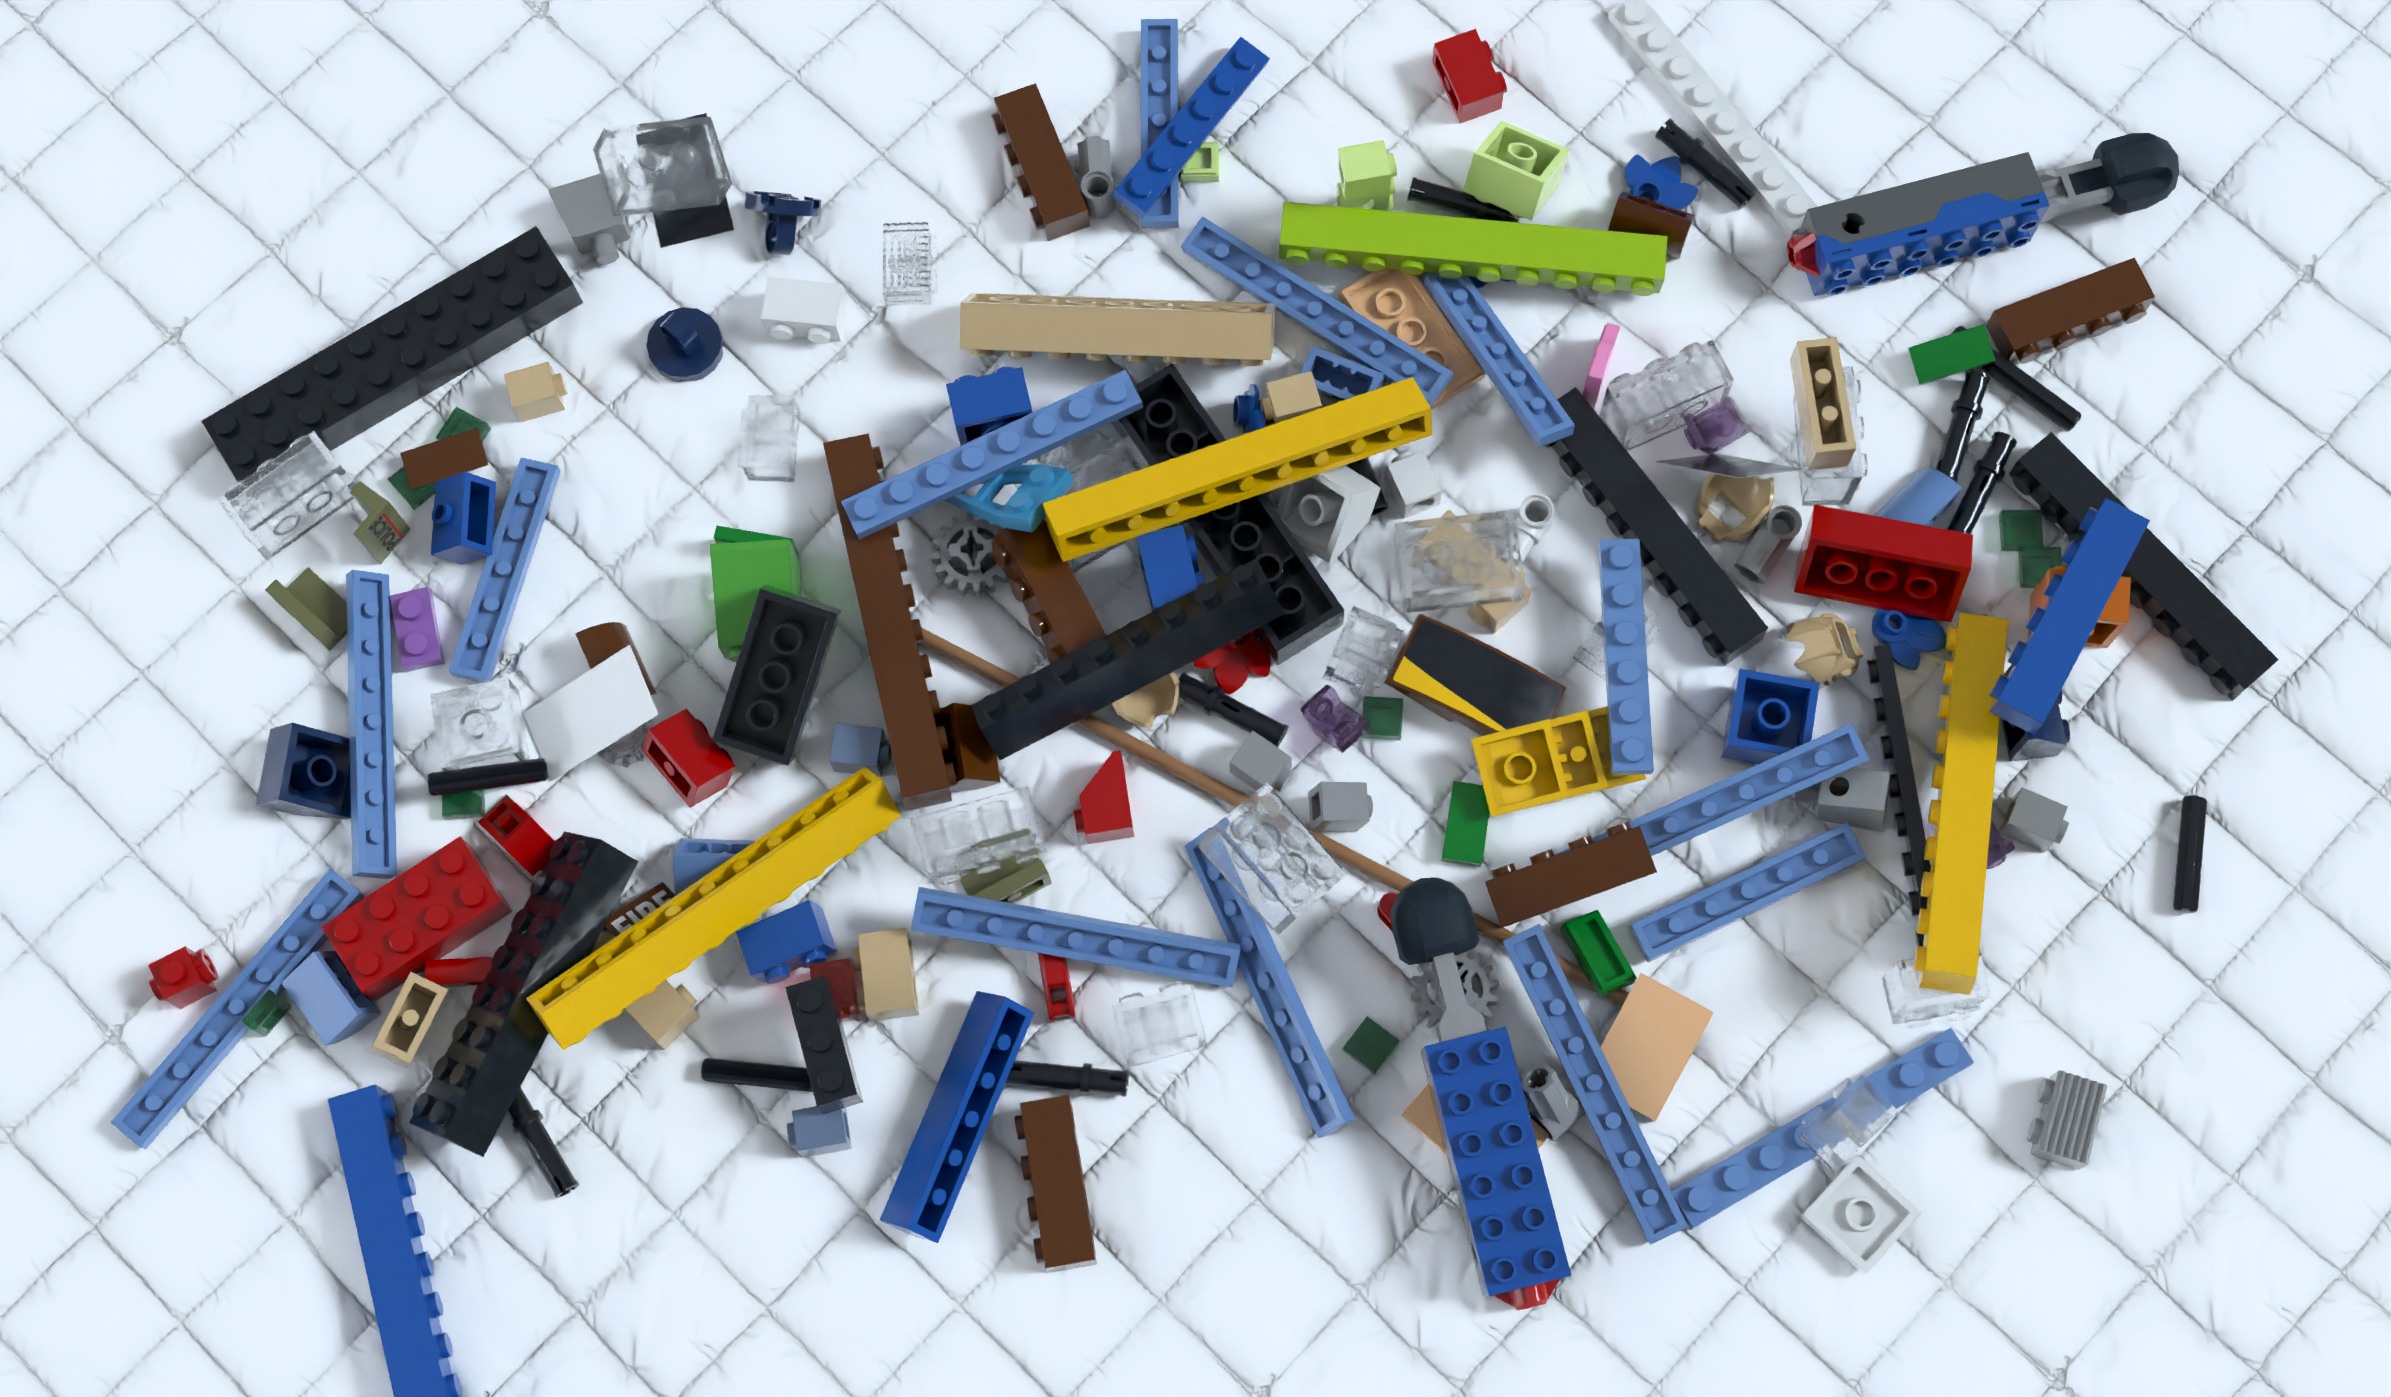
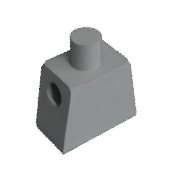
[548,168,631,264]
[1794,768,1890,832]

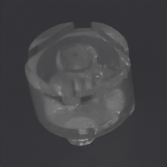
[1322,605,1403,697]

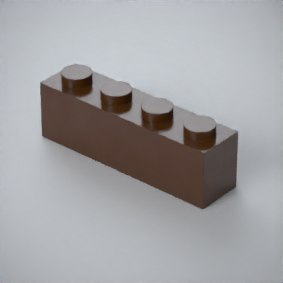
[991,83,1090,241]
[1986,257,2155,364]
[991,519,1106,664]
[1485,821,1657,928]
[1014,1094,1098,1273]

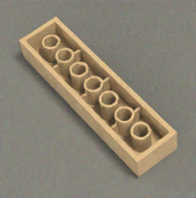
[960,292,1275,367]

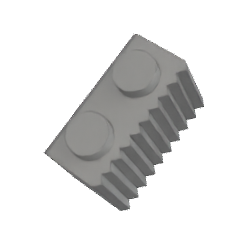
[2027,1070,2108,1170]

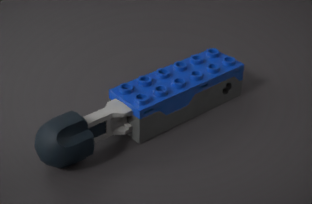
[1787,133,2179,296]
[1391,877,1572,1311]

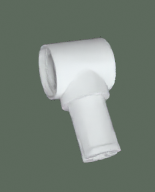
[1498,493,1555,572]

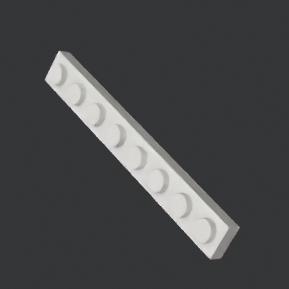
[1608,0,1818,238]

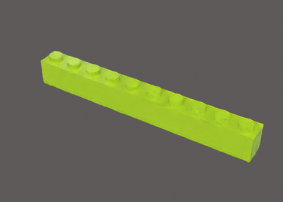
[1279,201,1668,296]

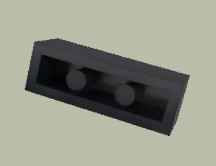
[785,975,864,1114]

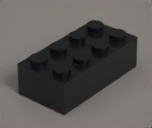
[712,585,841,766]

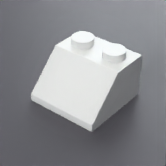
[1276,465,1381,563]

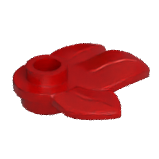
[1194,630,1271,695]

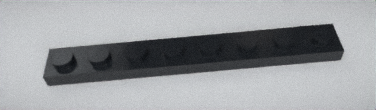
[1866,644,1931,947]

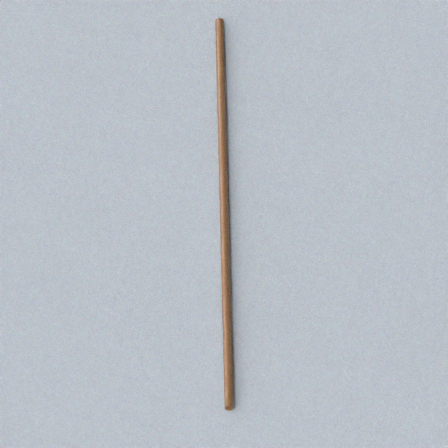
[919,627,1630,1007]

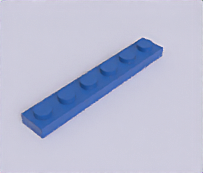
[1112,36,1270,219]

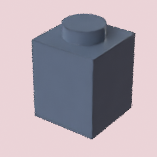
[829,723,892,777]
[787,1106,852,1157]

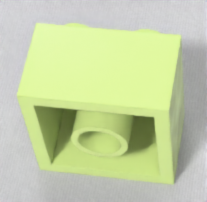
[1463,120,1570,221]

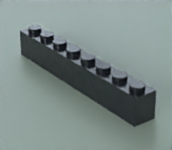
[1544,387,1768,666]
[2009,432,2279,701]
[971,558,1285,760]

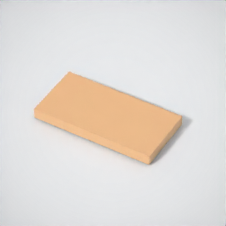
[1338,269,1486,410]

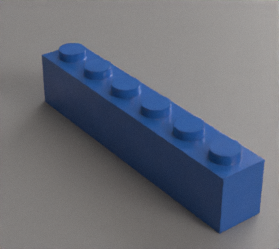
[1989,498,2150,735]
[880,991,1035,1243]

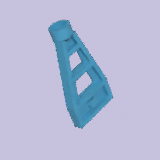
[944,464,1074,533]

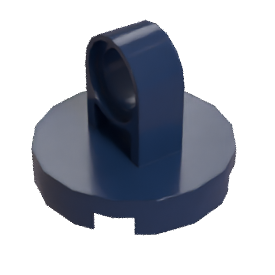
[744,191,821,255]
[646,307,723,382]

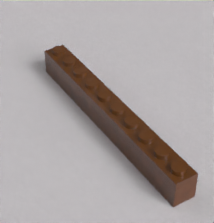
[823,433,957,811]

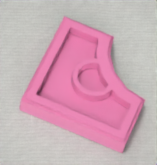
[1582,323,1620,409]

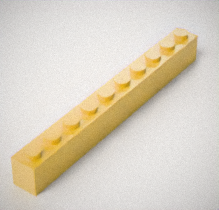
[1042,377,1433,562]
[1913,612,2009,995]
[526,767,901,1051]

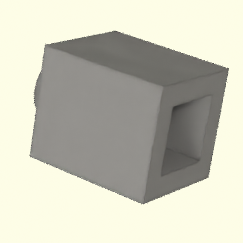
[1229,730,1294,799]
[1308,781,1373,832]
[1999,787,2069,852]

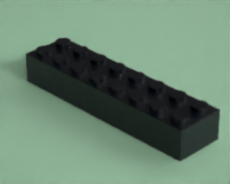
[1111,364,1344,665]
[409,831,639,1157]

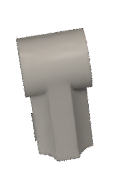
[1077,136,1116,218]
[1734,505,1802,584]
[1521,1063,1585,1142]

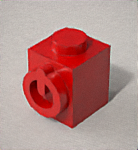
[148,946,219,1010]

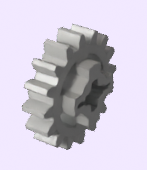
[931,512,1008,597]
[1410,952,1499,1029]

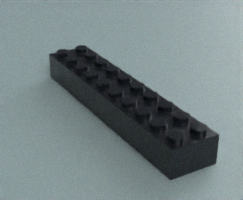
[201,226,583,497]

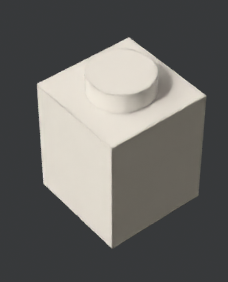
[1386,451,1442,519]

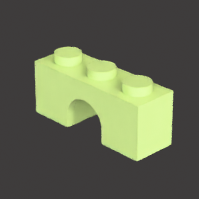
[1336,140,1397,211]

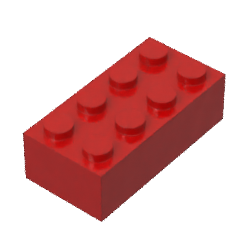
[1794,504,1973,622]
[321,836,513,1002]

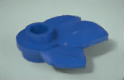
[1624,154,1698,210]
[1233,384,1266,434]
[1872,609,1947,671]

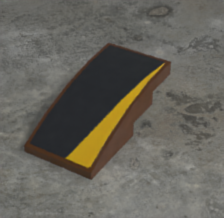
[1384,614,1567,736]

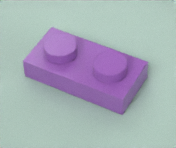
[390,587,445,672]

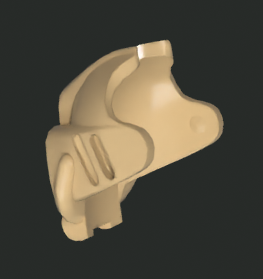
[1696,473,1774,544]
[1785,613,1865,689]
[1112,671,1180,729]

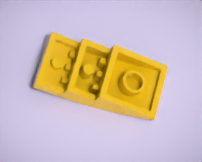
[1471,706,1646,817]

